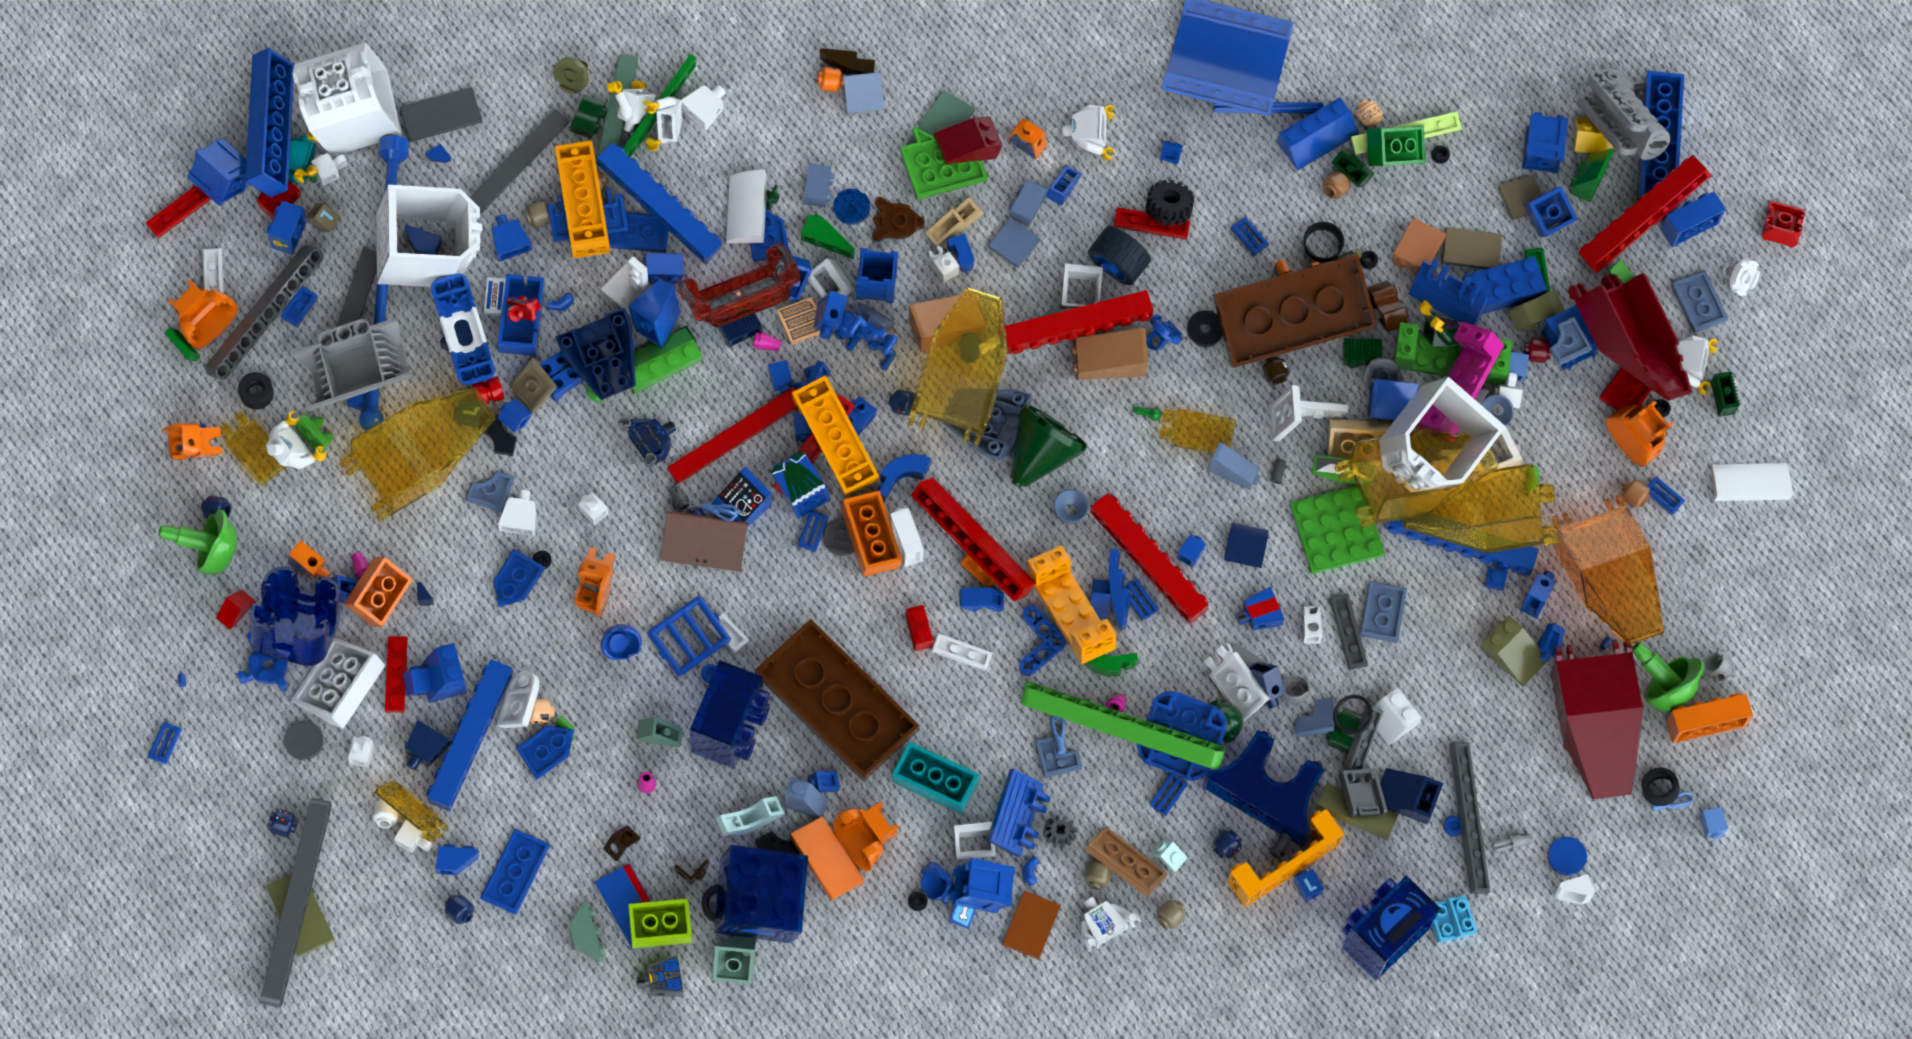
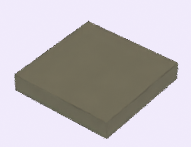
[1498,174,1542,220]
[509,359,557,413]

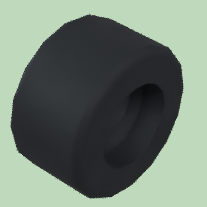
[238,372,274,410]

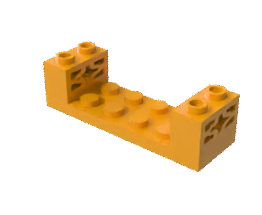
[555,140,610,259]
[792,375,879,498]
[1027,545,1116,665]
[1227,809,1345,908]

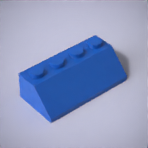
[1277,97,1359,171]

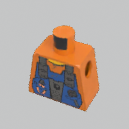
[1007,118,1047,159]
[287,540,331,581]

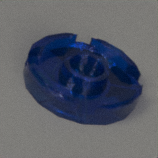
[833,189,870,225]

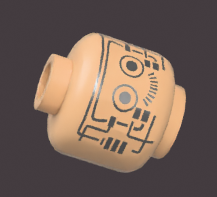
[1355,99,1383,128]

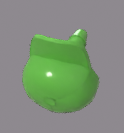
[158,509,237,574]
[1632,642,1704,712]

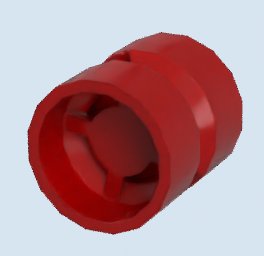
[472,376,505,406]

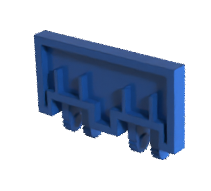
[548,188,628,242]
[1408,259,1490,326]
[987,769,1051,857]

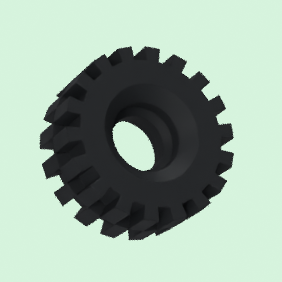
[1146,180,1194,227]

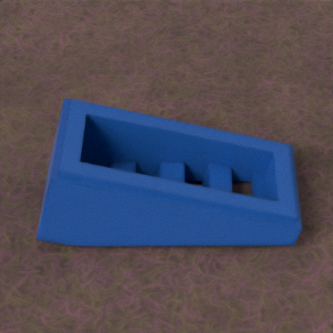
[1046,165,1082,206]

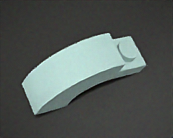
[716,796,784,837]

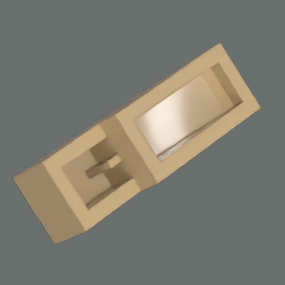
[925,197,984,246]

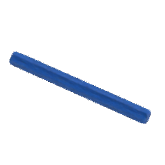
[1213,102,1324,113]

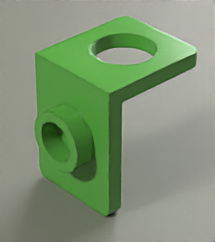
[1609,260,1636,284]

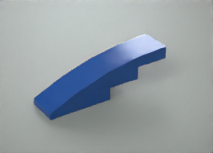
[1109,549,1131,630]

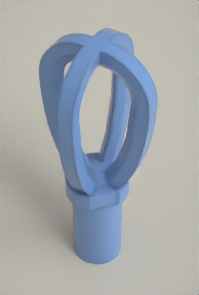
[701,503,738,521]
[1050,715,1066,755]
[1651,791,1693,811]

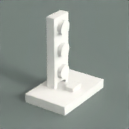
[600,257,652,318]
[1270,385,1348,441]

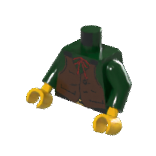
[1419,300,1460,347]

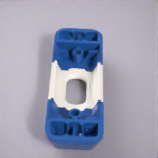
[431,273,495,385]

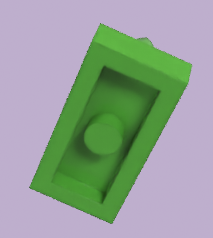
[295,414,333,453]

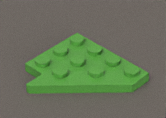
[899,127,988,200]

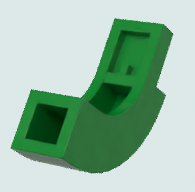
[1084,653,1139,677]

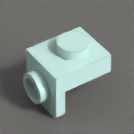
[1152,840,1188,872]

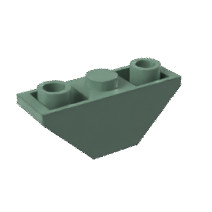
[569,901,606,962]

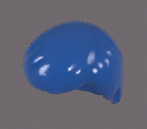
[600,624,642,660]

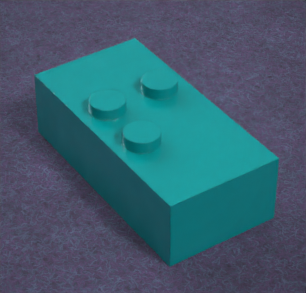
[892,741,980,815]

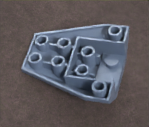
[941,389,1032,460]

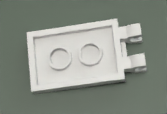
[1204,643,1270,721]

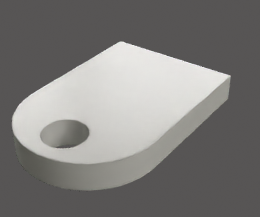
[496,670,539,728]

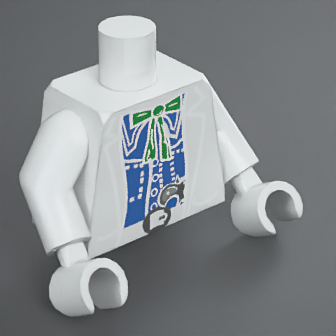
[1081,897,1141,952]

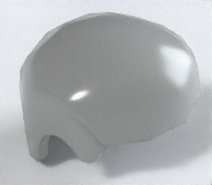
[1282,675,1311,704]

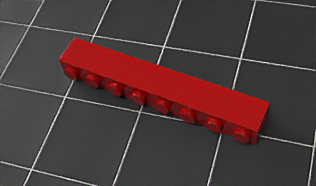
[1578,155,1711,274]
[1001,290,1154,354]
[911,477,1036,602]
[1090,493,1209,624]

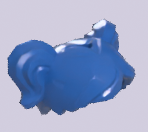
[920,862,955,905]

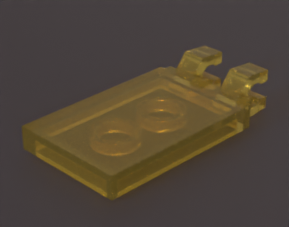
[1159,409,1236,454]
[220,411,289,487]
[374,780,449,842]

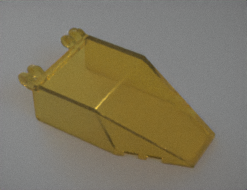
[908,287,1008,447]
[339,388,496,521]
[1334,429,1498,527]
[1401,464,1559,553]

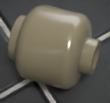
[525,201,550,228]
[1084,859,1113,890]
[1156,900,1186,929]

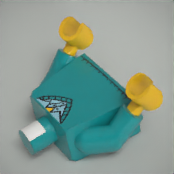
[288,130,318,183]

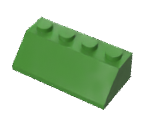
[631,328,702,394]

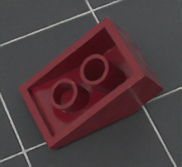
[934,116,1003,164]

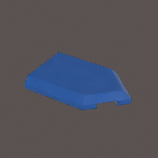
[750,209,790,262]
[493,549,546,607]
[516,725,574,780]

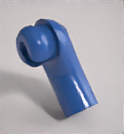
[547,293,574,311]
[1022,856,1040,886]

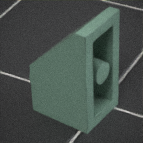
[636,717,683,747]

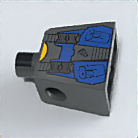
[636,955,684,997]

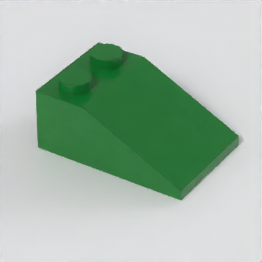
[1367,126,1426,166]
[1570,148,1614,203]

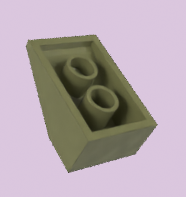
[1480,615,1548,687]

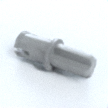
[1492,832,1531,853]

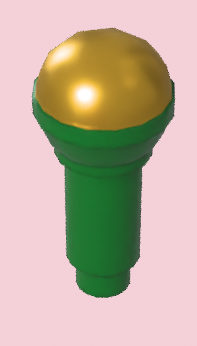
[305,165,318,183]

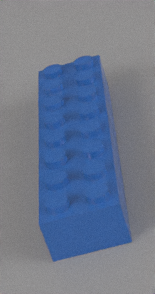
[245,47,295,198]
[1637,70,1684,217]

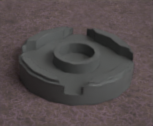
[1363,357,1401,390]
[823,519,854,556]
[284,721,324,760]

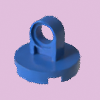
[1146,314,1184,351]

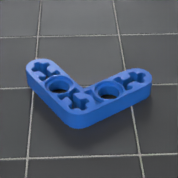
[1019,605,1066,676]

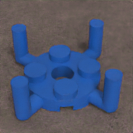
[845,315,898,371]
[237,632,297,692]

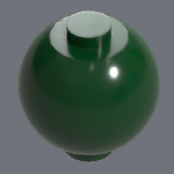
[1210,699,1243,743]

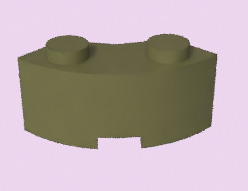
[1508,290,1565,332]

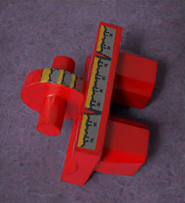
[506,296,541,322]

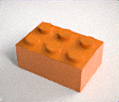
[344,557,413,627]

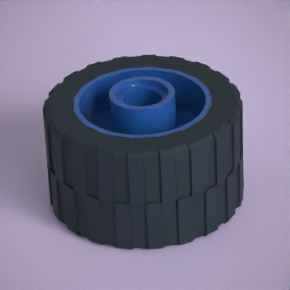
[1088,226,1151,285]

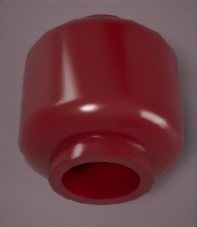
[1524,337,1552,363]

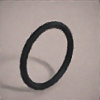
[1333,695,1373,735]

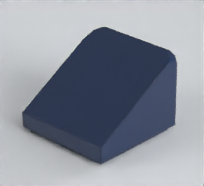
[417,582,434,606]

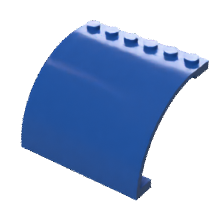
[1161,0,1294,116]

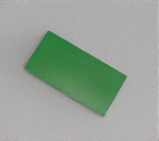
[165,328,200,362]

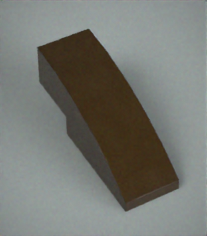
[820,48,875,75]

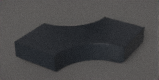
[479,413,517,456]
[755,831,804,866]

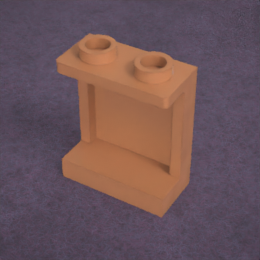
[1391,218,1447,276]

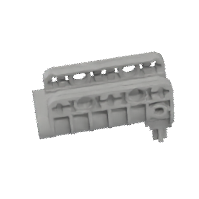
[1577,69,1670,160]

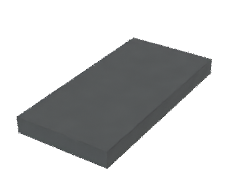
[400,87,483,142]

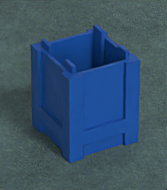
[1522,112,1568,174]
[187,138,247,206]
[856,248,898,304]
[1540,305,1598,371]
[951,858,1015,913]

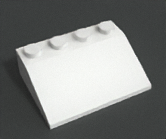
[291,637,385,729]

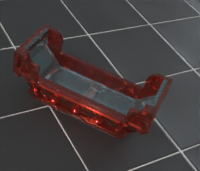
[677,242,800,328]

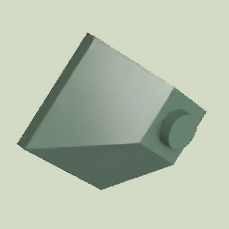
[712,936,757,984]

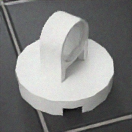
[1722,258,1760,296]

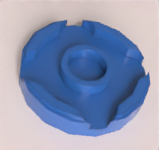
[1548,837,1587,876]

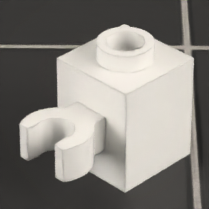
[311,153,348,186]
[929,246,959,283]
[1494,372,1523,408]
[578,492,609,526]
[348,736,374,768]
[394,819,432,853]

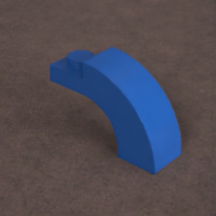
[877,454,931,503]

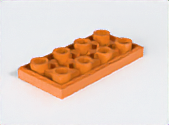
[789,816,865,901]

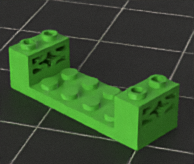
[1393,322,1513,385]

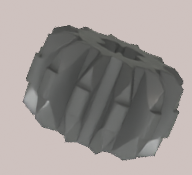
[1043,815,1077,849]

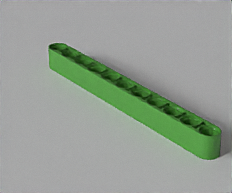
[1020,682,1225,769]

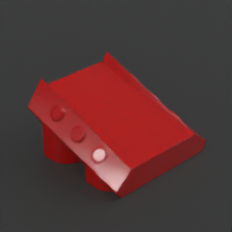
[1761,200,1805,248]

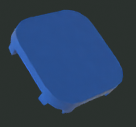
[1137,691,1227,781]

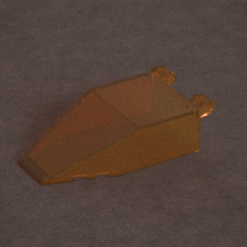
[1552,494,1664,645]

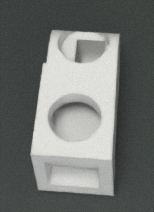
[1303,606,1322,644]

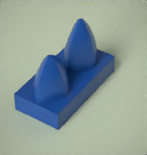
[793,360,830,390]

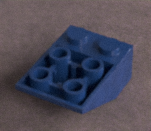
[1380,768,1444,825]

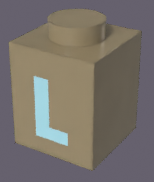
[305,203,340,232]

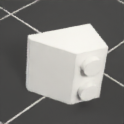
[1374,688,1421,746]

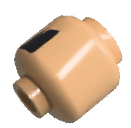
[529,699,554,724]

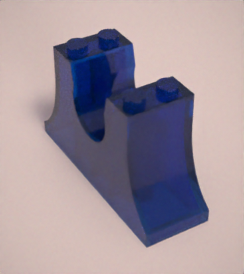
[1202,730,1325,847]

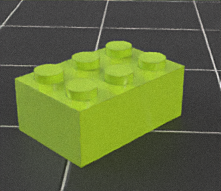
[628,899,692,949]

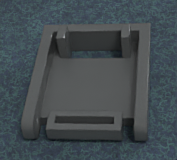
[1338,769,1387,817]

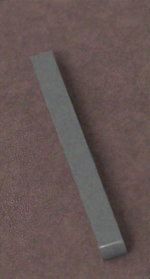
[260,798,332,1008]

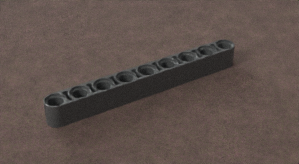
[205,245,324,380]

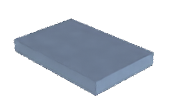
[1671,271,1728,333]
[1360,581,1407,643]

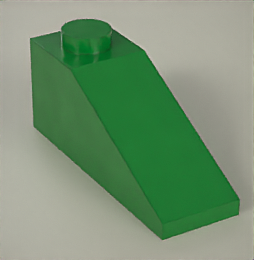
[801,214,855,259]

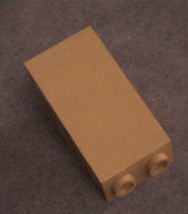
[908,292,987,352]
[1072,328,1148,380]

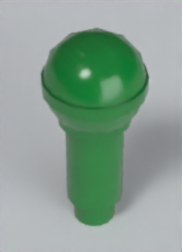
[1132,407,1161,421]

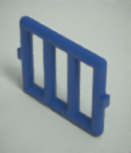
[647,596,731,677]

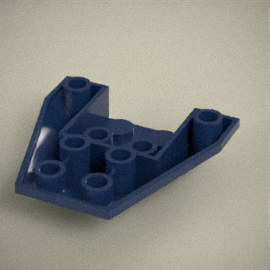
[555,308,636,400]

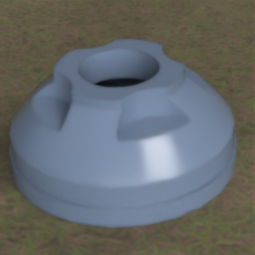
[1481,394,1514,426]
[1054,489,1089,524]

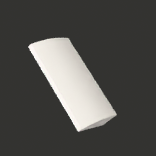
[726,170,767,243]
[1711,463,1793,501]

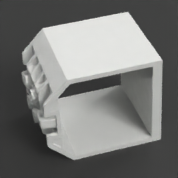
[293,42,402,157]
[376,185,482,287]
[1379,377,1506,492]

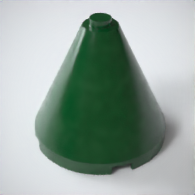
[1010,403,1088,488]

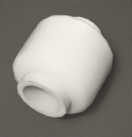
[372,798,400,828]

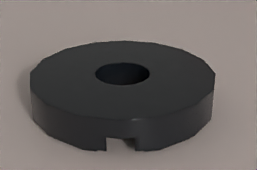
[1187,310,1223,348]

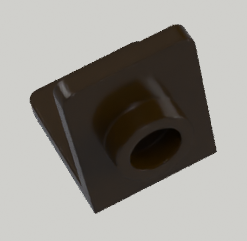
[603,826,641,861]
[674,859,709,885]

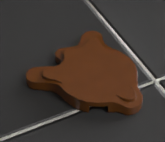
[872,197,925,242]

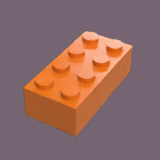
[840,491,902,577]
[1666,693,1753,743]

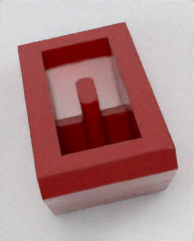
[216,590,256,630]

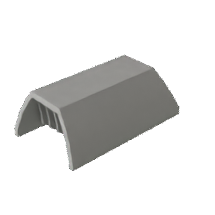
[292,318,413,412]

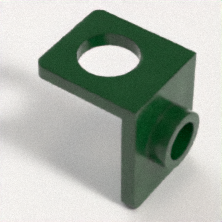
[766,184,780,210]

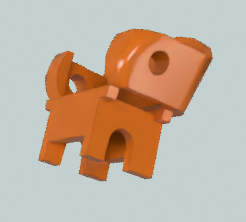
[168,279,238,349]
[1605,401,1674,467]
[162,423,222,460]
[574,547,616,618]
[833,802,899,872]

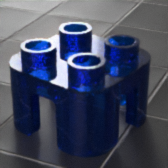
[250,566,340,666]

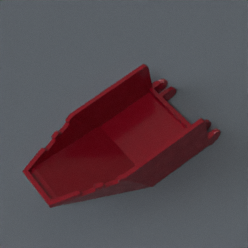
[1568,273,1692,401]
[1551,638,1643,799]

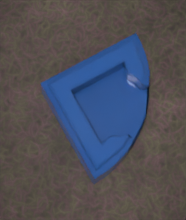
[425,144,451,163]

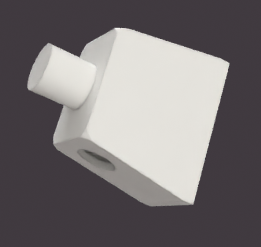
[681,85,726,131]
[498,490,536,537]

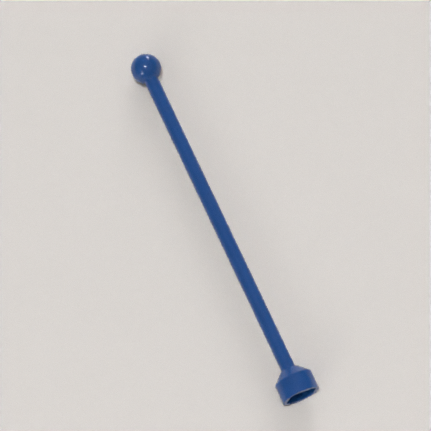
[359,135,409,432]

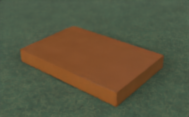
[1002,891,1061,960]

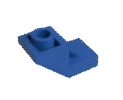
[959,587,1004,612]

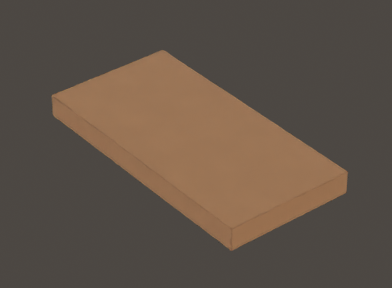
[1085,827,1168,897]

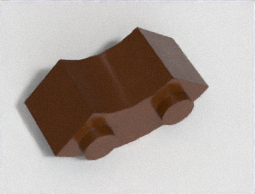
[1367,280,1409,332]

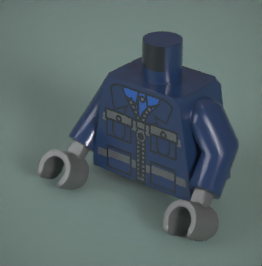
[617,416,676,468]

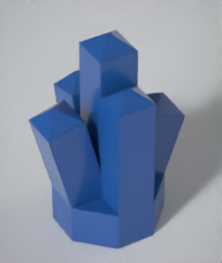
[1537,623,1565,662]

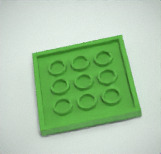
[1289,484,1385,574]

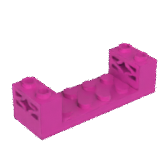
[1416,322,1504,442]

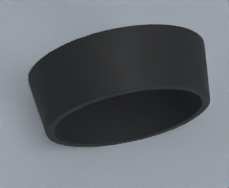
[1303,221,1344,263]

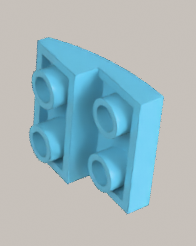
[1425,896,1478,943]

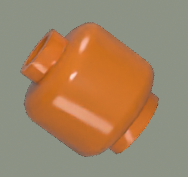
[817,67,844,92]

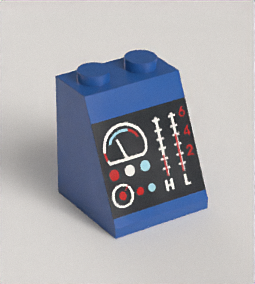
[711,467,771,527]

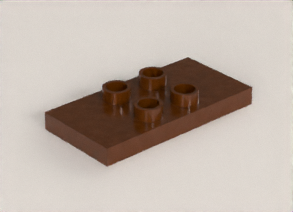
[1212,254,1377,368]
[755,619,920,782]

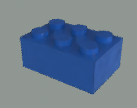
[1660,191,1726,247]

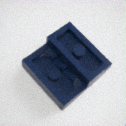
[1224,523,1269,568]

